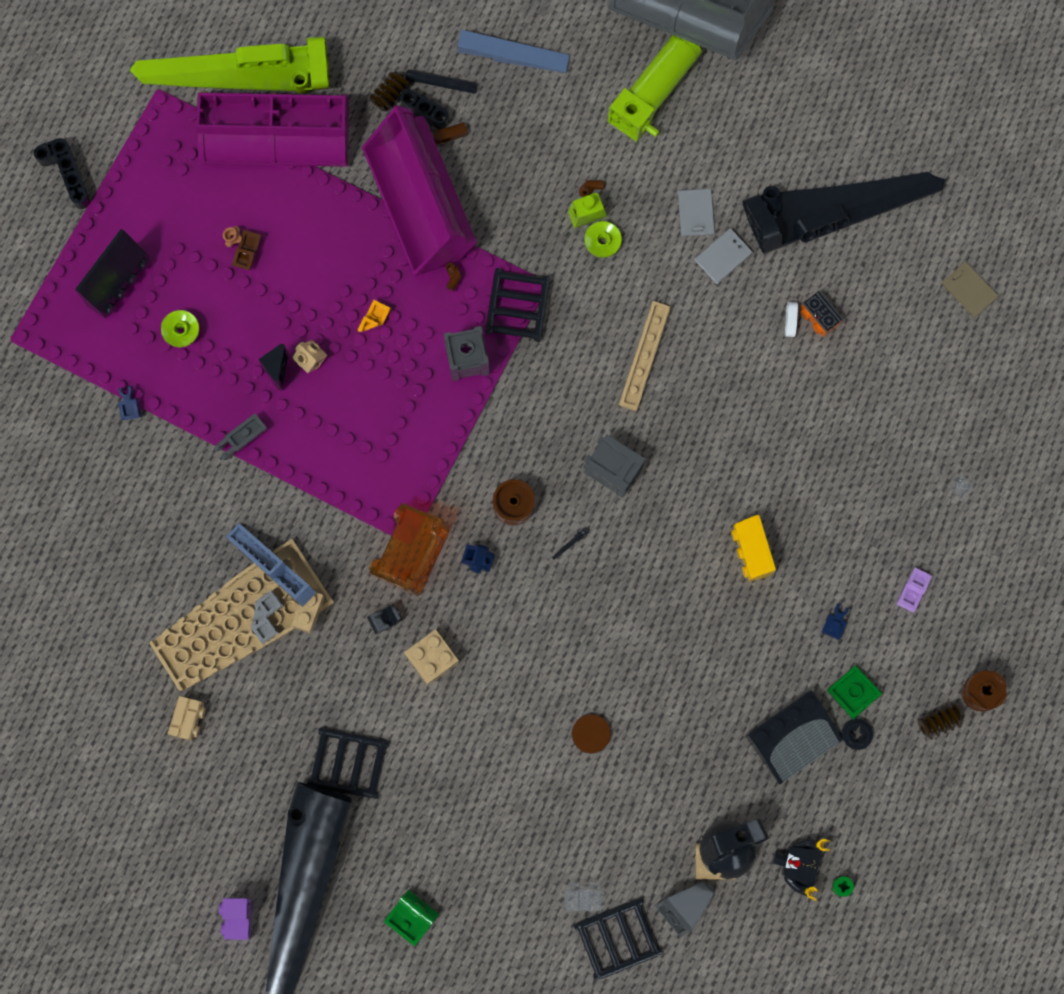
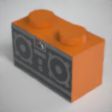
[800,290,843,337]

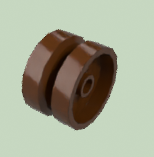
[493,479,535,526]

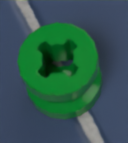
[832,877,854,897]

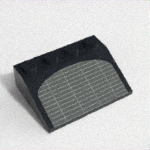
[745,690,843,785]

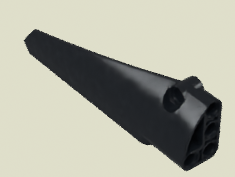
[742,172,945,254]
[266,782,352,994]

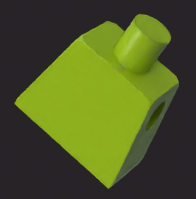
[568,193,607,229]

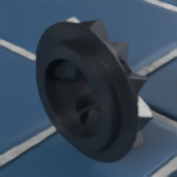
[842,719,873,750]

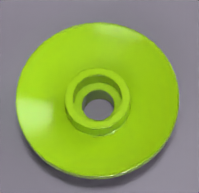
[584,221,622,258]
[161,310,199,347]

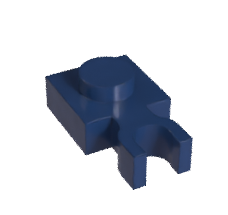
[118,386,142,421]
[821,603,849,640]

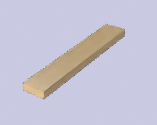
[619,301,671,411]

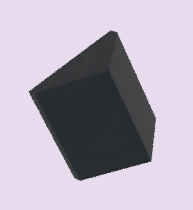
[259,344,289,391]

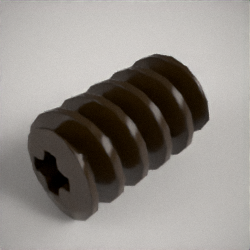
[370,71,410,112]
[917,704,962,740]

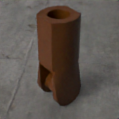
[434,122,468,145]

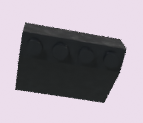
[75,229,150,318]

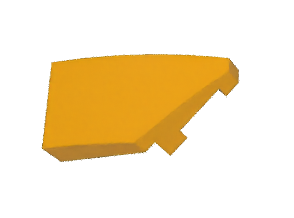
[357,300,391,332]

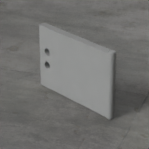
[677,189,714,236]
[694,228,753,284]

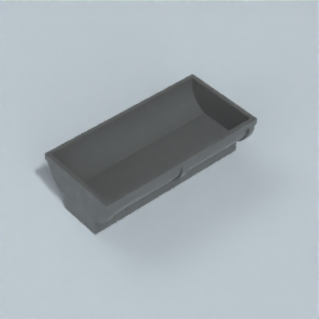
[608,0,773,61]

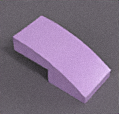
[896,568,932,613]

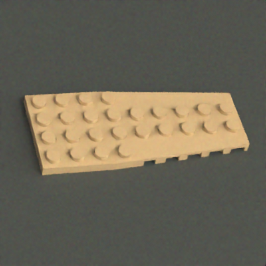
[149,539,334,692]

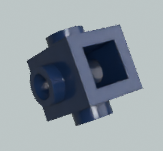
[461,544,495,574]

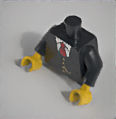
[772,839,831,901]

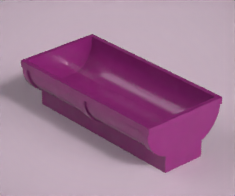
[196,91,349,167]
[362,105,477,276]

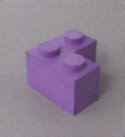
[219,898,252,940]

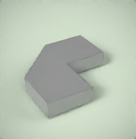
[251,590,284,645]

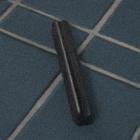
[405,69,477,94]

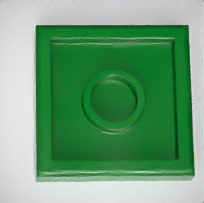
[827,665,882,720]

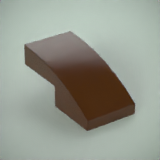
[232,230,262,271]

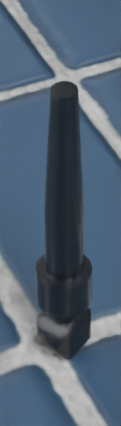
[552,528,589,560]

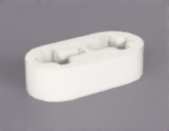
[785,302,798,337]

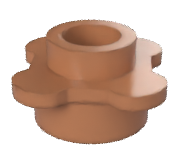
[223,226,242,247]

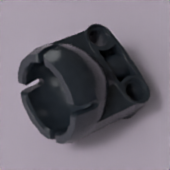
[699,819,769,879]

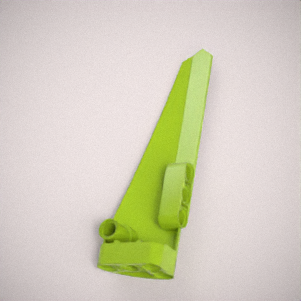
[130,36,329,94]

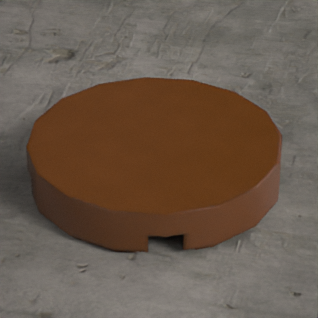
[572,714,611,754]

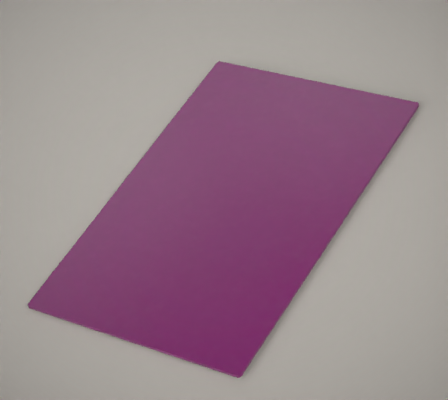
[10,89,542,544]

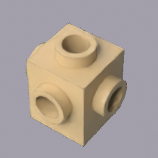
[292,340,327,373]

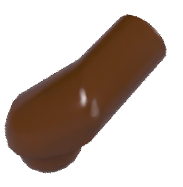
[579,180,604,197]
[445,262,461,291]

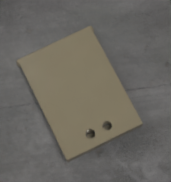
[941,261,999,318]

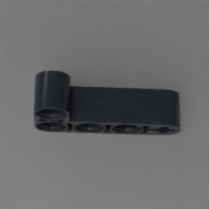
[34,138,90,209]

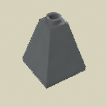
[655,881,714,937]

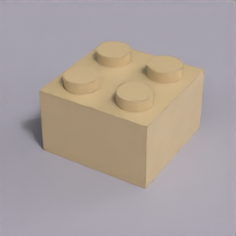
[404,629,459,686]

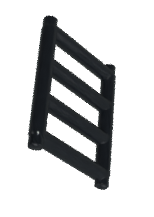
[485,268,550,342]
[307,728,389,799]
[573,898,663,981]

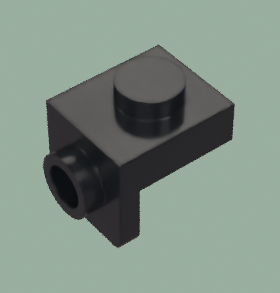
[367,604,401,635]

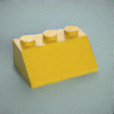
[731,515,776,582]

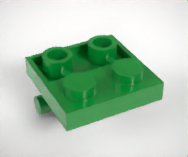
[383,889,440,947]

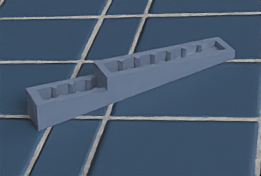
[458,30,569,73]
[226,523,316,607]

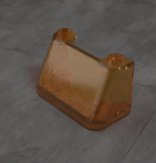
[369,503,449,596]

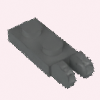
[214,414,267,460]

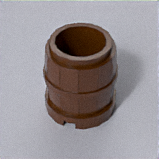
[961,671,1007,712]

